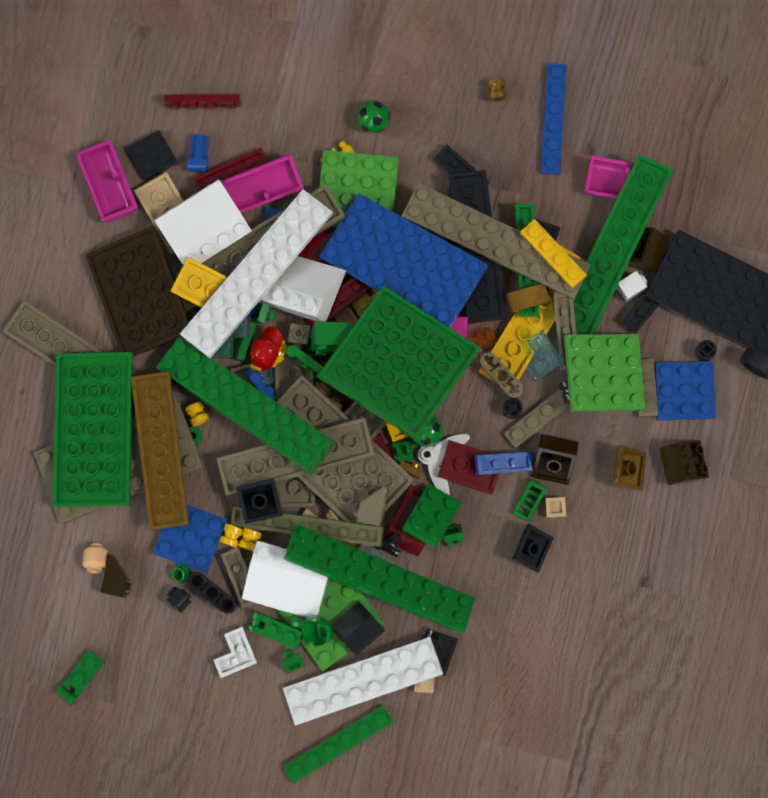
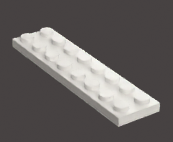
[283,637,443,725]

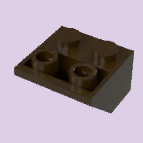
[659,440,709,486]

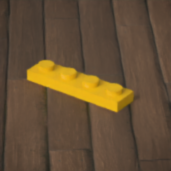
[520,219,587,289]

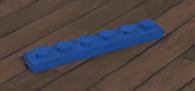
[541,63,567,175]

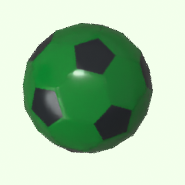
[357,100,391,134]
[411,415,444,448]

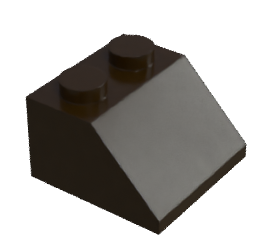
[628,227,668,272]
[531,434,579,485]

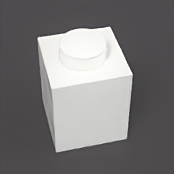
[617,271,647,302]

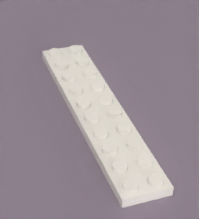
[180,190,333,359]

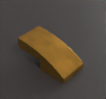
[506,284,551,313]

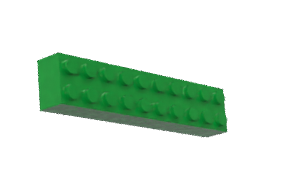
[156,337,335,476]

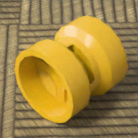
[185,401,210,427]
[219,523,243,548]
[238,528,262,552]

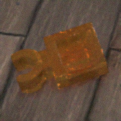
[470,326,498,351]

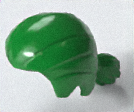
[291,616,333,647]

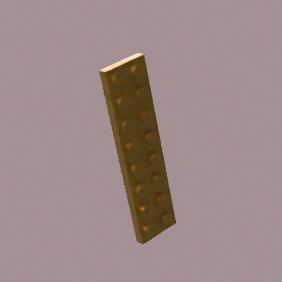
[131,371,189,530]

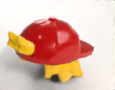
[248,326,288,372]

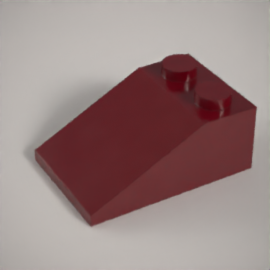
[384,485,426,557]

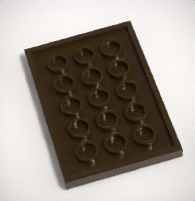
[85,226,190,357]

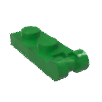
[286,345,325,383]
[248,611,303,650]
[56,650,105,705]

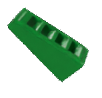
[512,478,548,522]

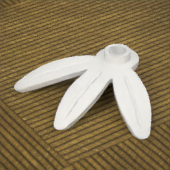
[418,434,470,495]

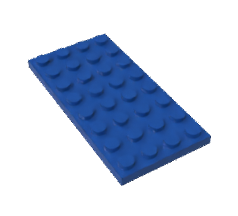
[319,193,488,328]

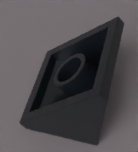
[236,478,283,524]
[511,524,554,573]
[332,601,385,657]

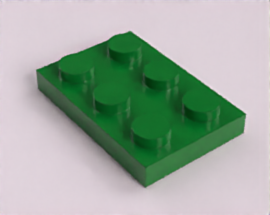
[402,483,462,549]

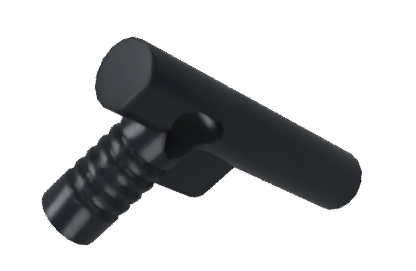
[375,534,400,557]

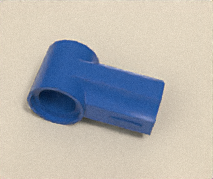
[187,134,209,173]

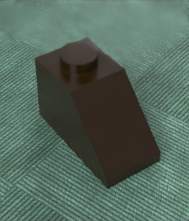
[100,554,132,598]

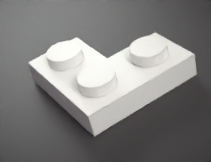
[214,627,257,678]

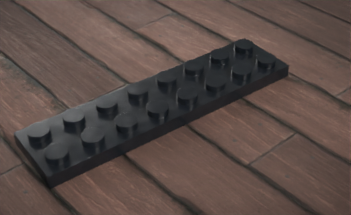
[448,170,506,324]

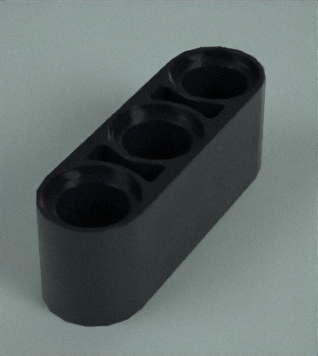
[188,572,237,614]

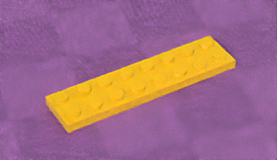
[479,245,586,392]

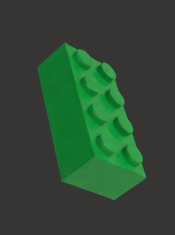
[310,322,356,357]

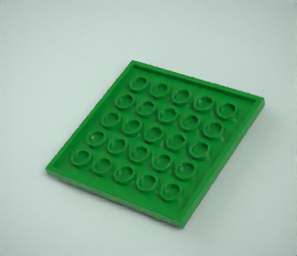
[318,286,481,441]

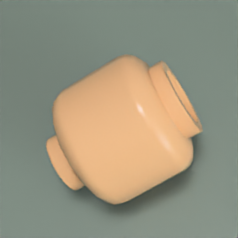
[82,543,109,573]

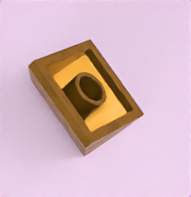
[612,446,647,491]

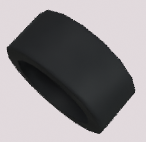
[739,347,768,379]

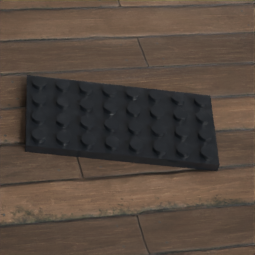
[645,229,768,356]

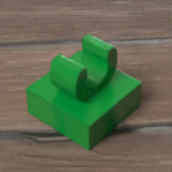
[252,303,276,324]
[392,441,414,463]
[443,524,464,548]
[281,648,305,674]

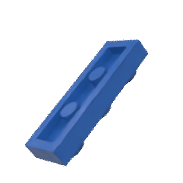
[475,452,533,475]

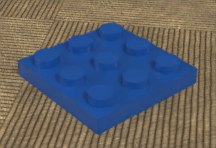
[655,361,716,421]
[153,505,228,574]

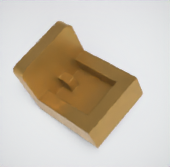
[400,461,422,479]

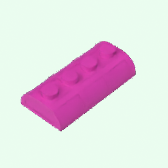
[76,139,138,223]
[220,153,304,213]
[584,155,661,207]

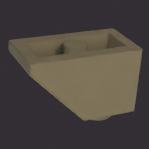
[354,487,389,527]

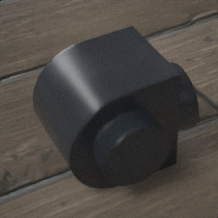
[167,586,192,613]

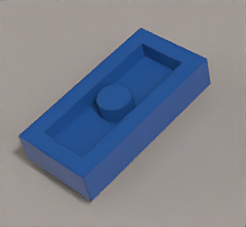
[244,367,277,401]

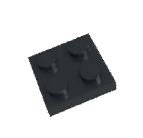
[127,130,178,181]

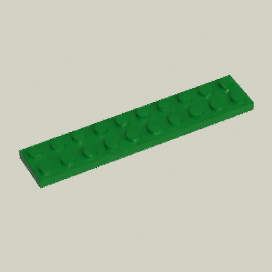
[555,154,674,335]
[283,524,475,634]

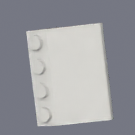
[154,179,252,264]
[259,256,346,322]
[242,541,329,618]

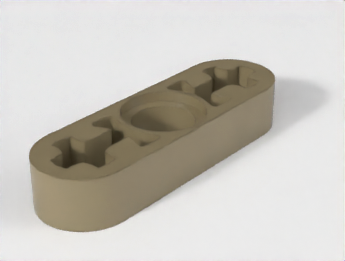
[480,352,523,398]

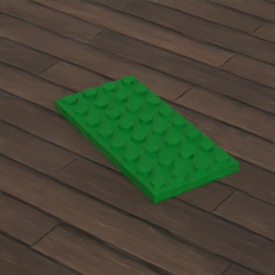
[53,352,133,507]

